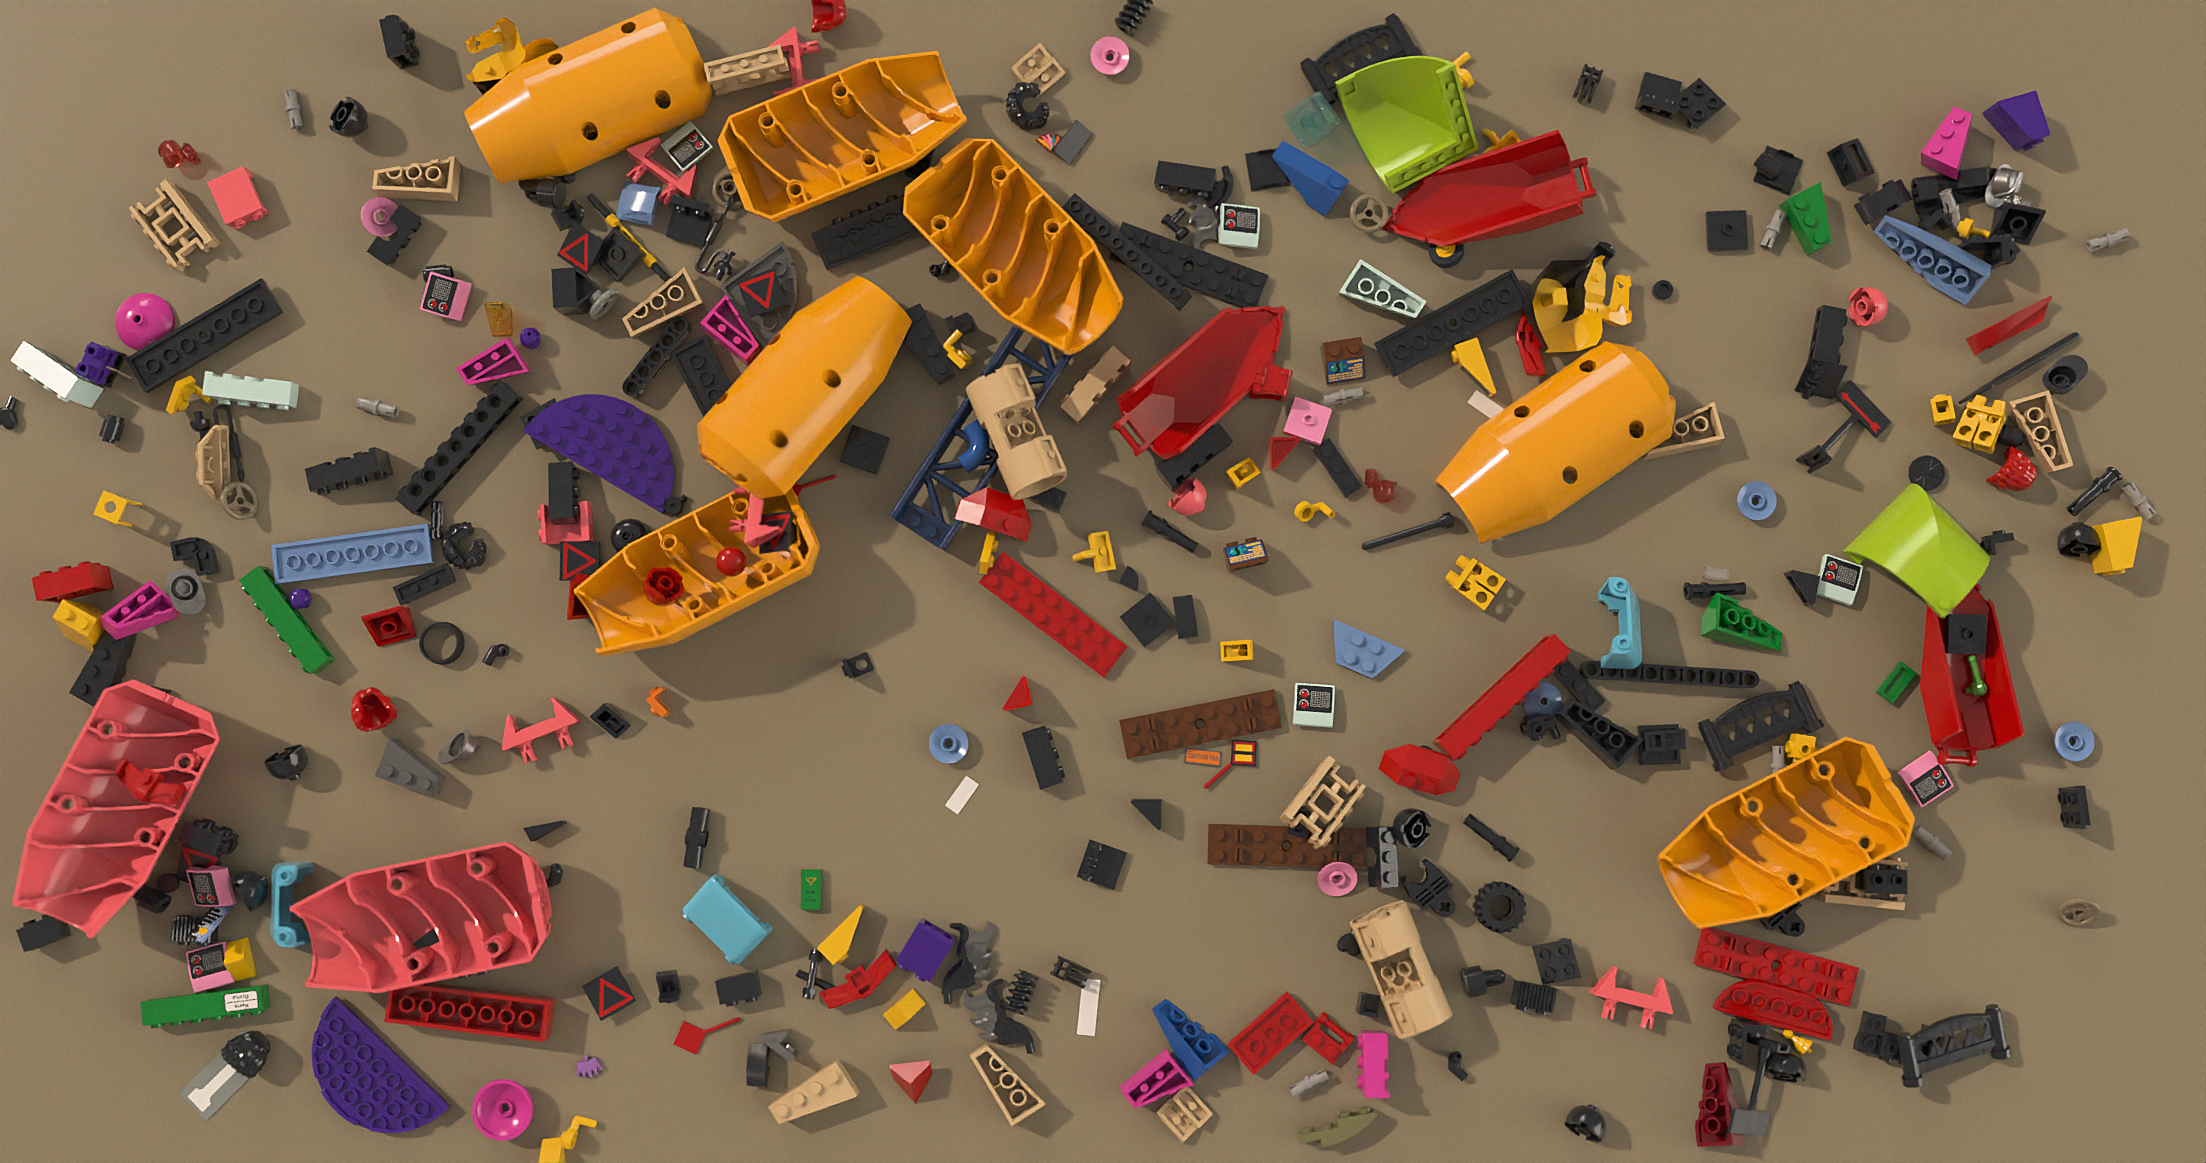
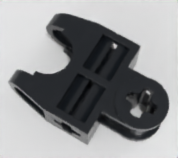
[1400,858,1455,917]
[1757,901,1805,937]

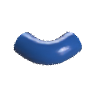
[958,420,989,474]

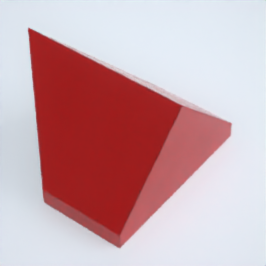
[1268,436,1300,471]
[1002,676,1033,711]
[890,1060,932,1104]

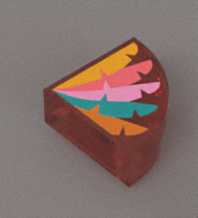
[1036,133,1063,153]

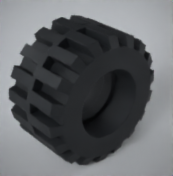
[1473,881,1527,933]

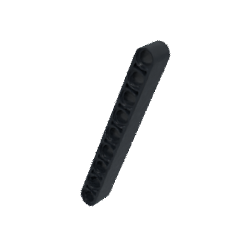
[1579,660,1760,689]

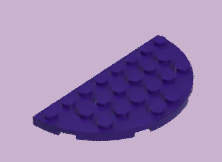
[523,394,674,514]
[312,996,451,1133]

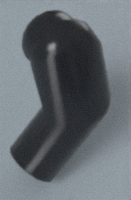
[929,259,952,277]
[482,644,509,666]
[546,863,563,889]
[1448,1051,1468,1081]

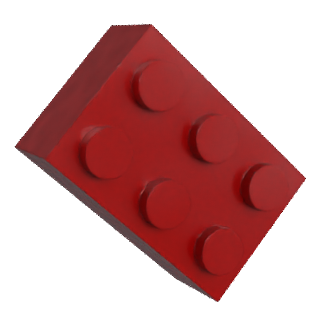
[31,561,114,603]

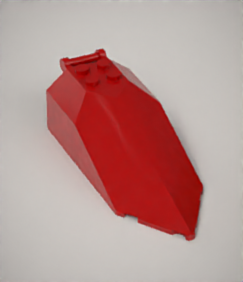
[1382,130,1597,247]
[1112,306,1286,460]
[1920,583,2025,767]

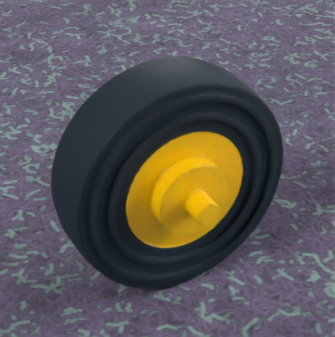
[1429,243,1464,268]

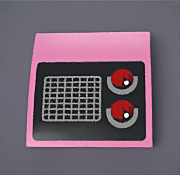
[420,271,472,321]
[1897,750,1954,808]
[186,865,236,907]
[186,941,235,994]

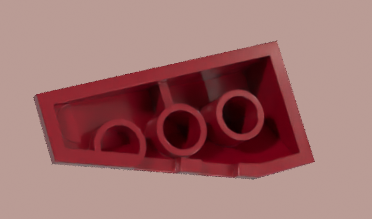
[1695,1062,1746,1147]

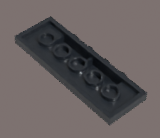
[811,194,919,270]

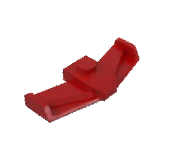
[1515,310,1546,377]
[116,759,186,805]
[819,948,897,1010]

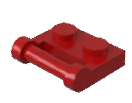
[1301,1011,1355,1065]

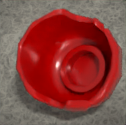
[716,547,747,577]

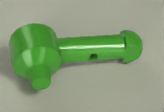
[1966,655,1987,697]

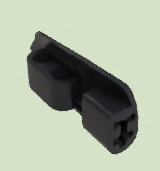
[1911,167,1997,215]
[132,884,172,914]

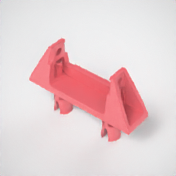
[768,27,823,97]
[626,137,697,206]
[729,483,782,548]
[502,698,582,764]
[1590,966,1673,1030]

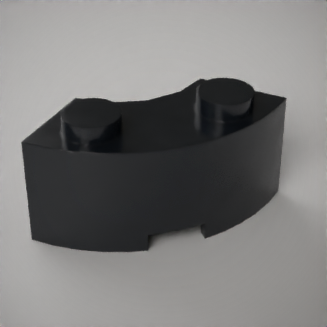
[1854,179,1912,225]

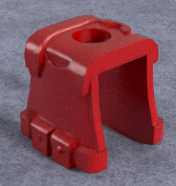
[1249,359,1293,402]

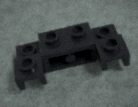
[1853,1010,1945,1065]

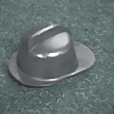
[1985,164,2024,209]
[166,569,206,615]
[438,728,481,765]

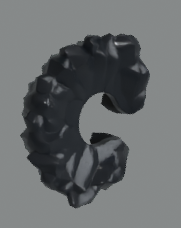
[1005,82,1050,131]
[441,521,487,570]

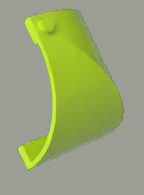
[1335,56,1479,193]
[1843,483,1990,618]

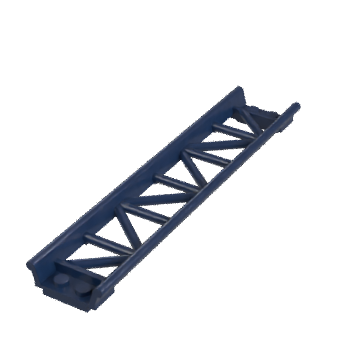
[889,326,1074,551]

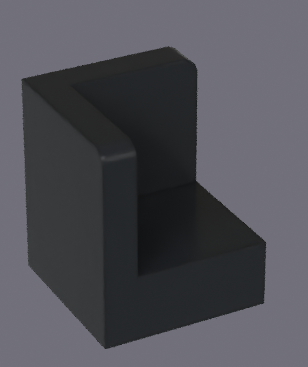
[945,312,975,336]
[1356,991,1380,1018]

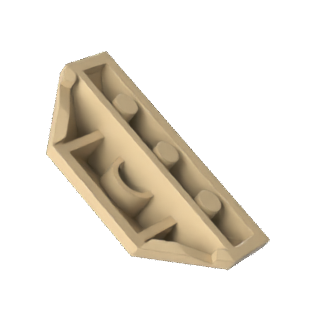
[195,425,231,504]

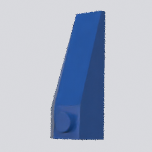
[1272,141,1350,217]
[1152,999,1229,1082]

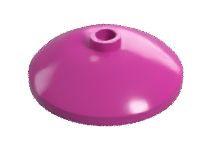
[115,293,175,351]
[472,1079,533,1141]

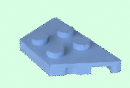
[1333,620,1404,679]

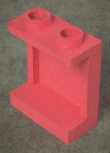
[207,166,269,229]
[537,501,594,545]

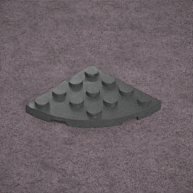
[719,241,798,348]

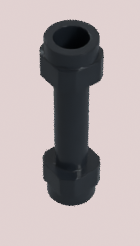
[802,950,823,1000]

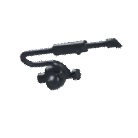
[695,198,736,281]
[189,405,244,482]

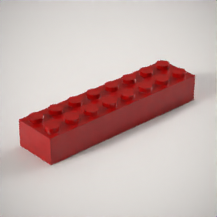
[1432,634,1571,760]
[384,982,555,1042]

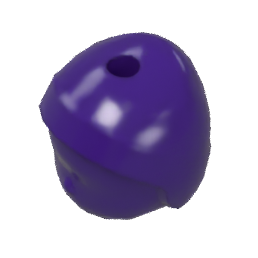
[520,327,541,349]
[290,589,312,610]

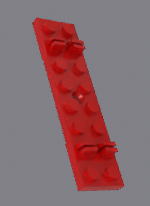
[1693,927,1859,1006]

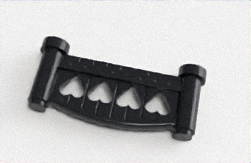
[1300,13,1423,109]
[1698,680,1824,772]
[1897,1004,2012,1088]

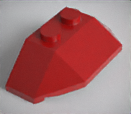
[954,487,1032,542]
[1379,744,1461,796]

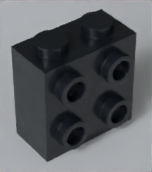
[379,15,420,69]
[178,818,239,856]

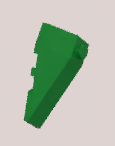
[1701,593,1782,652]

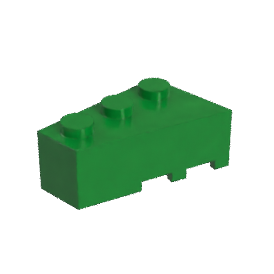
[1779,182,1832,256]

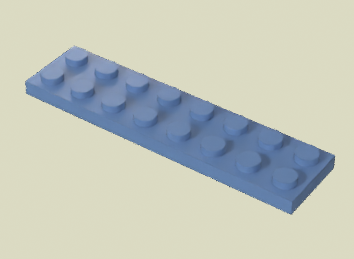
[271,524,434,584]

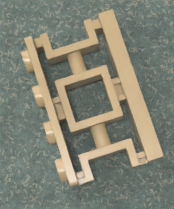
[703,44,791,96]
[129,179,220,272]
[1279,755,1366,849]
[1818,856,1908,910]

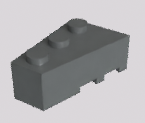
[375,739,445,796]

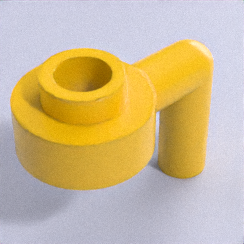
[1452,52,1474,89]
[1957,218,1991,239]
[1294,501,1335,522]
[560,1115,598,1150]

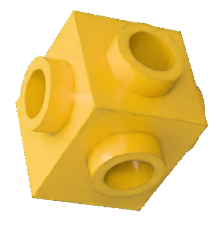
[1785,734,1817,762]

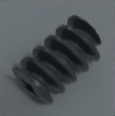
[1115,0,1154,37]
[1003,969,1039,1015]

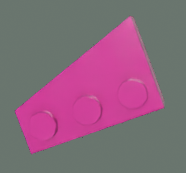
[1921,106,1972,180]
[700,295,760,366]
[456,338,532,386]
[101,580,179,640]
[1357,1030,1390,1098]
[1120,1049,1194,1108]

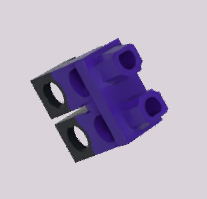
[76,341,127,388]

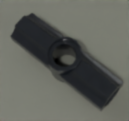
[683,807,710,869]

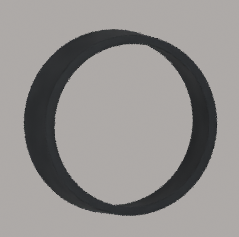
[419,622,465,665]

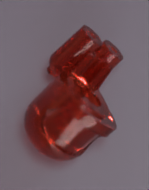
[158,140,201,168]
[1365,469,1397,504]

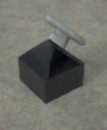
[551,267,619,320]

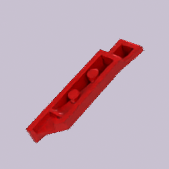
[1966,296,2052,356]

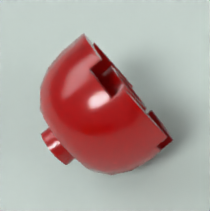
[643,566,685,607]

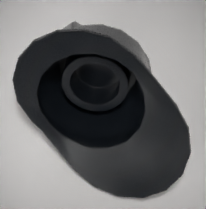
[2042,355,2088,395]

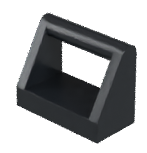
[1826,138,1875,187]

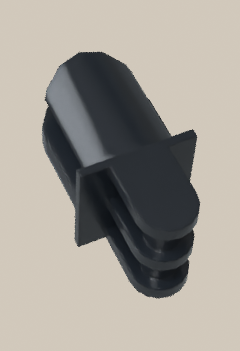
[1573,63,1603,104]
[1050,955,1092,989]

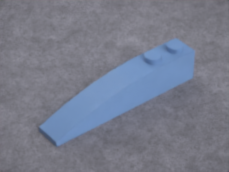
[1874,215,1991,305]

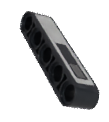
[622,316,692,399]

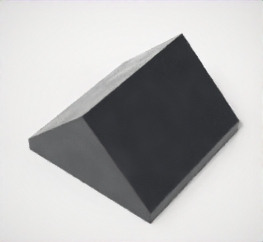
[1990,202,2046,245]

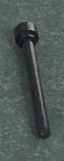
[1362,512,1454,550]

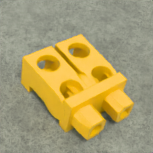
[1953,395,2006,454]
[1444,555,1506,612]

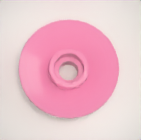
[1091,36,1129,75]
[361,197,398,237]
[1318,862,1357,896]

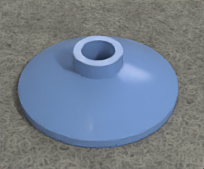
[1737,481,1777,520]
[1522,682,1562,715]
[2054,722,2095,761]
[929,724,969,764]

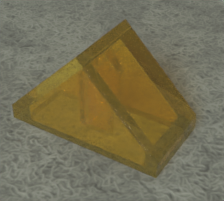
[484,301,513,337]

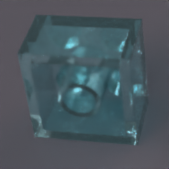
[1283,91,1342,149]

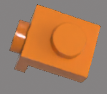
[646,686,671,717]

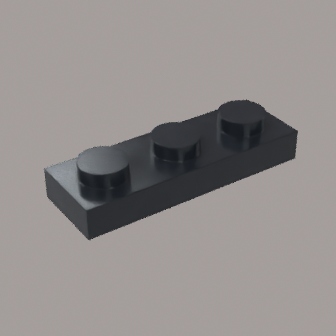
[1312,438,1362,498]
[392,563,457,606]
[1553,659,1606,711]

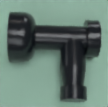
[1161,207,1190,242]

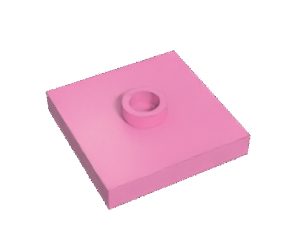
[1283,397,1332,446]

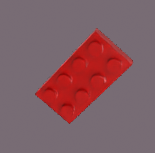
[1227,991,1314,1075]

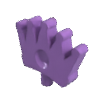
[576,1055,603,1078]

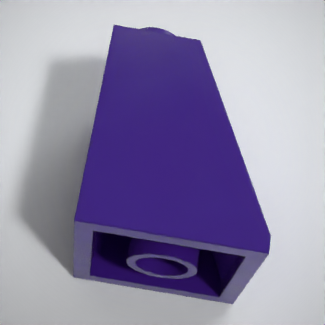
[1982,90,2051,151]
[896,918,956,982]

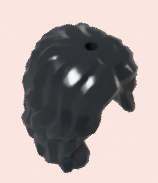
[221,1031,270,1078]

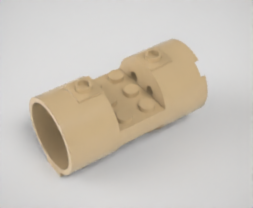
[966,363,1067,500]
[1350,900,1452,1039]

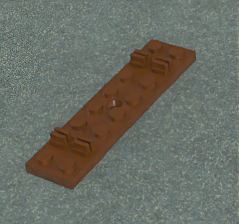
[1119,689,1282,759]
[1207,824,1367,869]

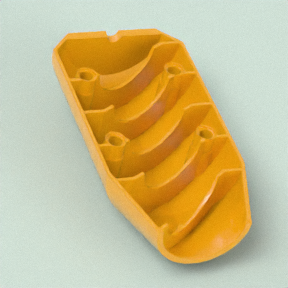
[464,7,714,183]
[717,51,967,223]
[903,138,1123,354]
[697,276,912,499]
[1434,341,1676,544]
[574,487,820,657]
[1657,737,1915,928]

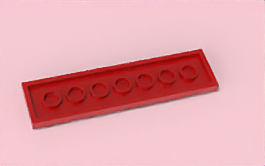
[978,551,1128,678]

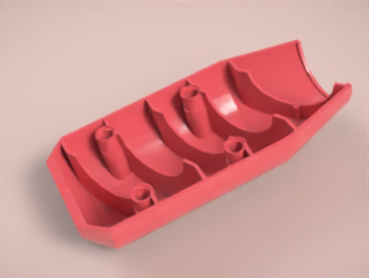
[12,679,221,938]
[290,841,551,993]

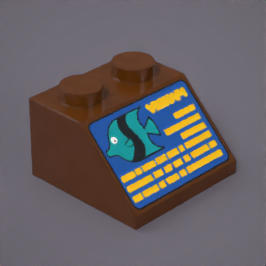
[1320,337,1365,385]
[1222,537,1269,572]

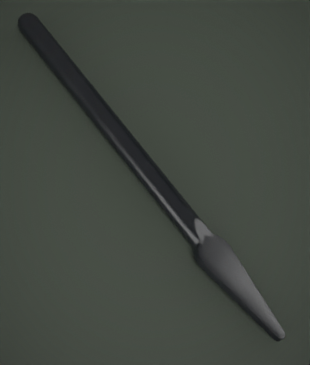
[1958,332,2080,404]

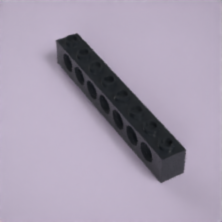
[1062,193,1192,312]
[395,381,523,516]

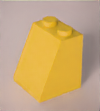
[2091,517,2142,576]
[52,600,105,652]

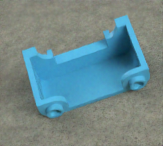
[1597,577,1642,669]
[270,862,314,947]
[682,874,774,965]

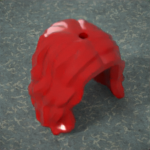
[811,0,847,33]
[1986,446,2038,492]
[351,687,397,732]

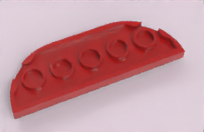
[1713,979,1833,1041]

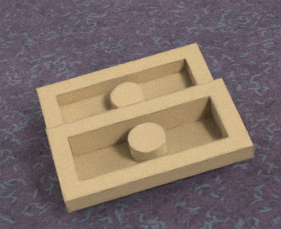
[1010,43,1066,98]
[1155,1086,1213,1143]

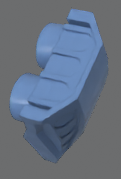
[616,181,662,226]

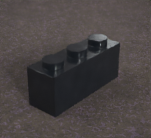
[1154,160,1217,199]
[1807,305,1848,364]
[548,461,580,525]
[1022,725,1065,790]

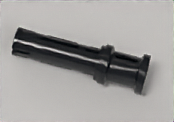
[2066,466,2123,517]
[1141,510,1199,554]
[1683,582,1746,600]
[1463,813,1520,862]

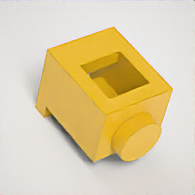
[1930,394,1956,426]

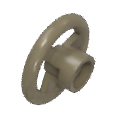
[712,171,743,209]
[1350,194,1388,233]
[221,482,258,520]
[2057,897,2101,926]

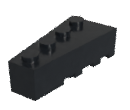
[1554,699,1644,770]

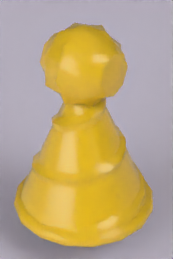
[1783,1029,1813,1056]

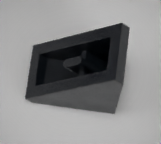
[1783,570,1820,606]
[589,703,631,739]
[1130,799,1161,831]

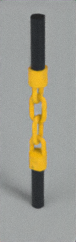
[587,193,671,282]

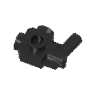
[1520,713,1561,741]

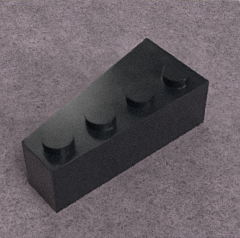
[903,303,956,385]
[1156,423,1233,491]
[305,447,393,496]
[69,630,137,707]

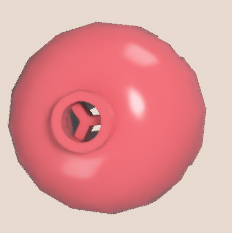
[1848,287,1888,326]
[1168,476,1207,516]

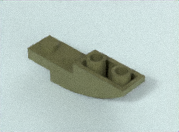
[1297,1106,1377,1147]

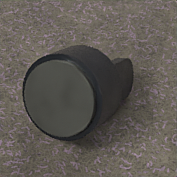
[518,177,566,209]
[1460,965,1506,998]

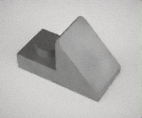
[759,1028,798,1063]

